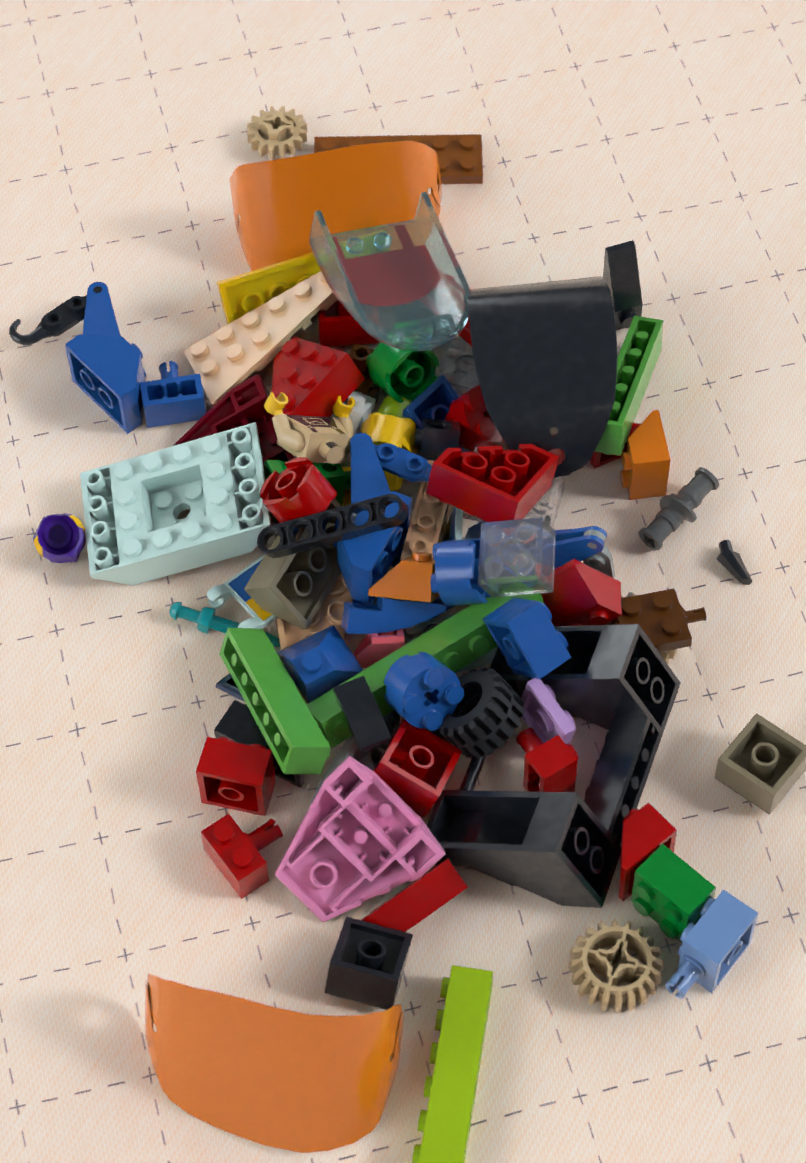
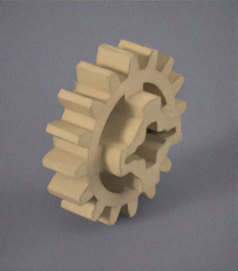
[247,106,307,159]

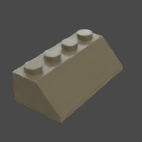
[244,499,341,629]

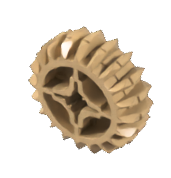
[569,919,664,1014]

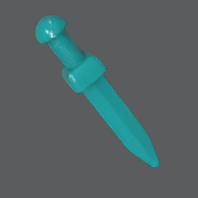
[169,602,280,647]

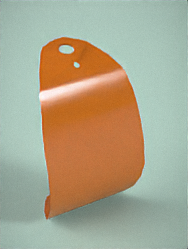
[230,140,442,271]
[145,974,404,1153]

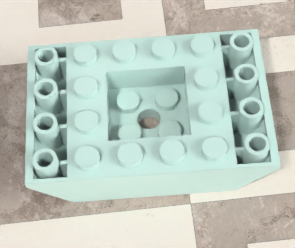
[80,422,272,586]

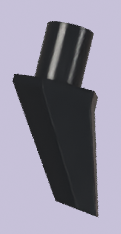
[717,540,752,585]

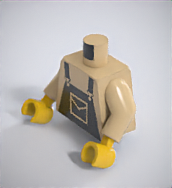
[264,392,355,464]

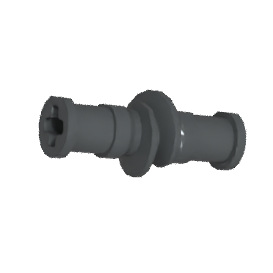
[638,467,719,550]

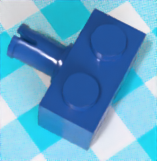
[140,361,206,428]

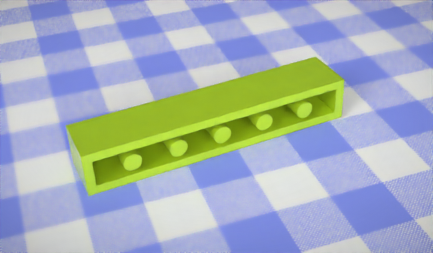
[412,965,493,1163]

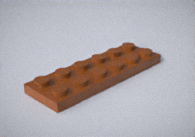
[314,134,483,184]

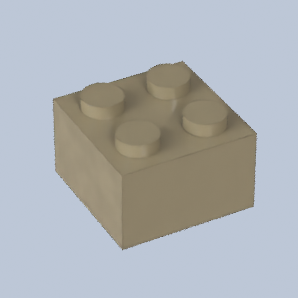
[715,713,806,815]

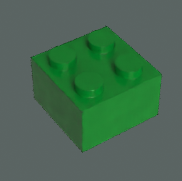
[631,844,716,943]

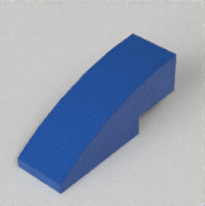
[341,597,447,634]

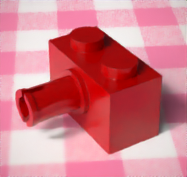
[516,727,579,792]
[200,814,283,899]

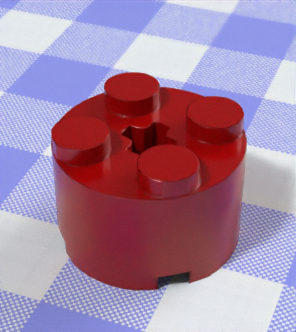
[445,385,504,452]
[260,457,337,523]

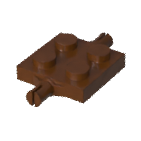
[614,588,707,652]

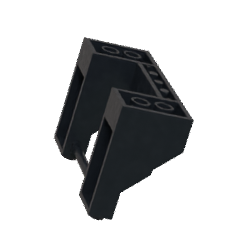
[427,624,681,908]

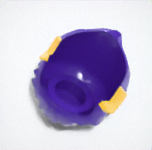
[33,513,86,563]

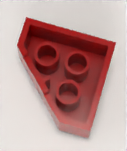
[271,337,365,417]
[426,444,559,533]

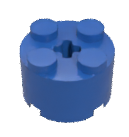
[430,538,494,606]
[384,652,464,731]

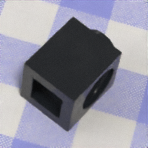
[414,418,461,459]

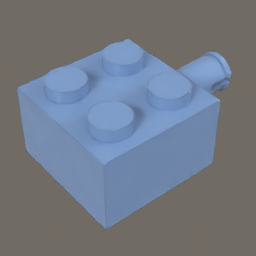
[665,889,758,999]

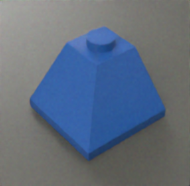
[277,625,363,704]

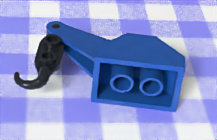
[9,282,146,434]

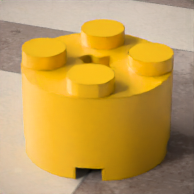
[359,412,419,474]

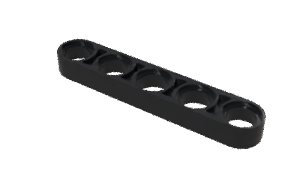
[257,494,409,558]

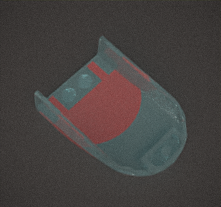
[309,192,470,351]

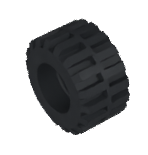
[437,667,524,758]

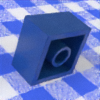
[482,597,571,679]

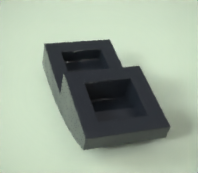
[333,675,392,753]

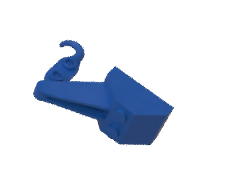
[334,433,432,604]

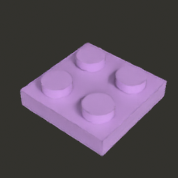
[521,678,576,744]

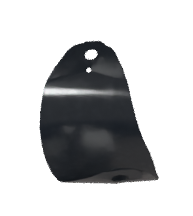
[468,276,617,478]

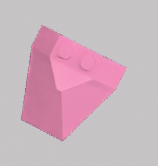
[275,756,446,922]

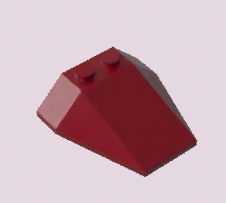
[173,374,297,467]

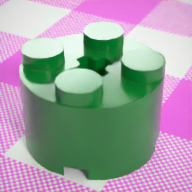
[366,330,439,403]

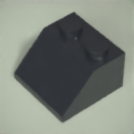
[324,916,413,1010]

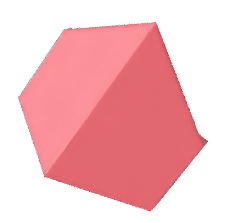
[353,629,404,668]

